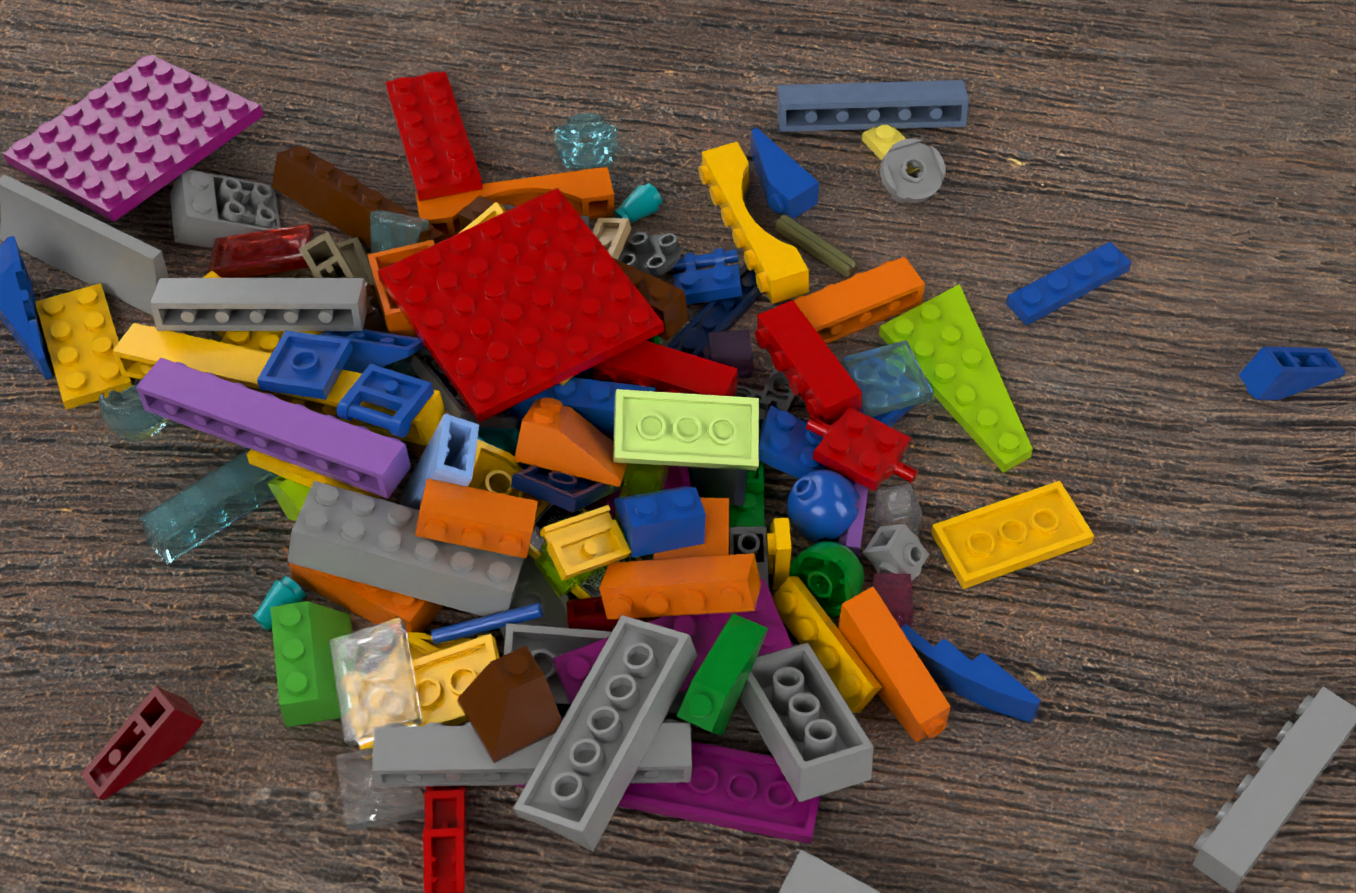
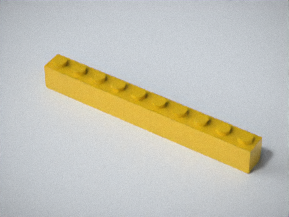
[112,323,446,446]

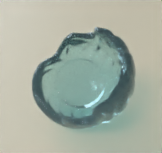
[99,384,169,442]

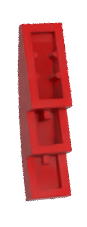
[423,786,466,893]

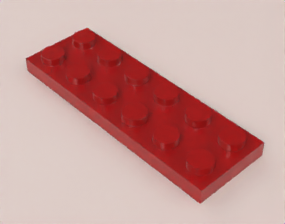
[385,71,483,201]

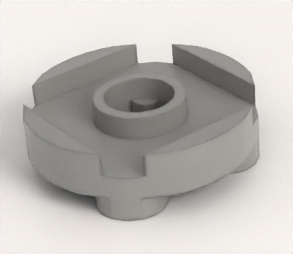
[880,138,946,203]

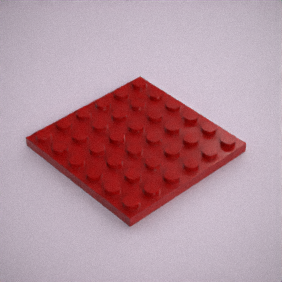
[377,188,664,423]

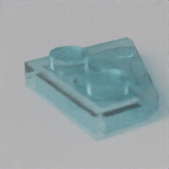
[370,210,429,254]

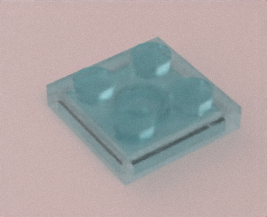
[842,340,933,417]

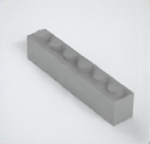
[150,278,369,331]
[1192,686,1356,893]

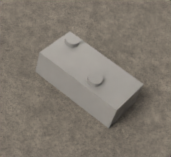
[739,643,874,802]

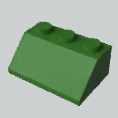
[270,601,358,727]

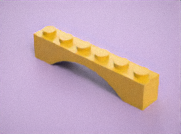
[698,142,809,304]

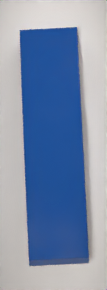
[901,624,1041,723]

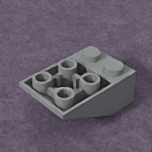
[170,169,281,247]

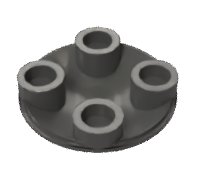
[618,232,681,277]

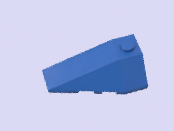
[0,236,53,380]

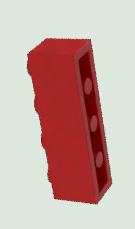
[755,300,862,425]
[593,341,738,396]

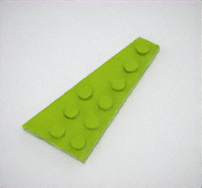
[879,284,1033,473]

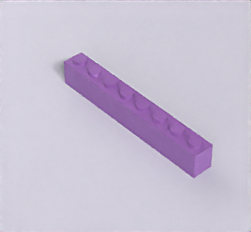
[136,358,411,499]

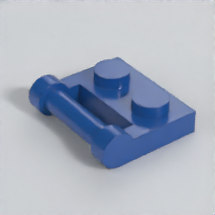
[337,364,434,438]

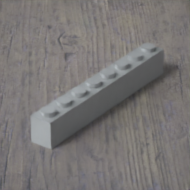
[372,719,692,787]

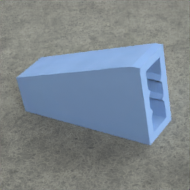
[400,413,479,510]

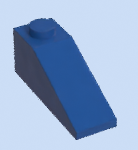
[751,127,819,219]
[319,329,426,373]
[1239,346,1346,400]

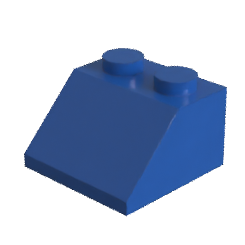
[614,486,706,558]

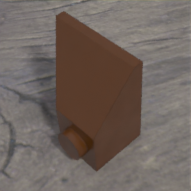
[457,645,562,763]

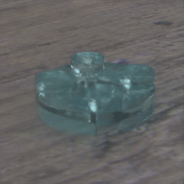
[554,113,618,168]

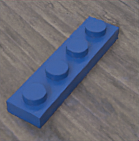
[1006,241,1132,326]

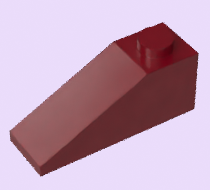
[80,686,204,800]

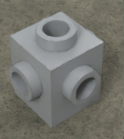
[863,524,930,583]

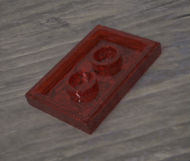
[207,224,314,278]

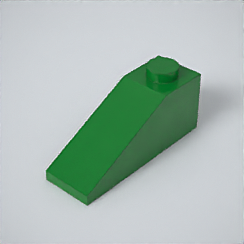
[677,613,769,736]

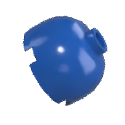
[787,469,860,543]

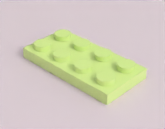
[613,389,759,470]

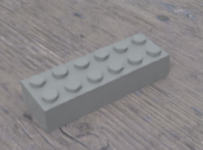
[288,481,525,617]

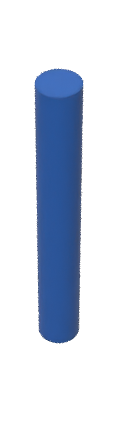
[431,602,543,645]

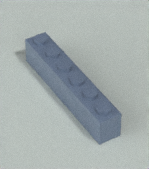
[777,80,969,132]

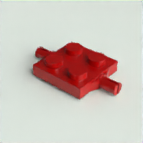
[806,406,919,492]

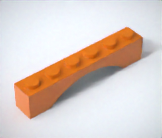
[415,167,615,240]

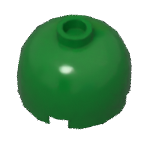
[789,542,864,617]

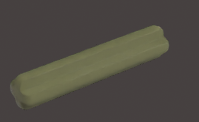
[775,214,857,277]

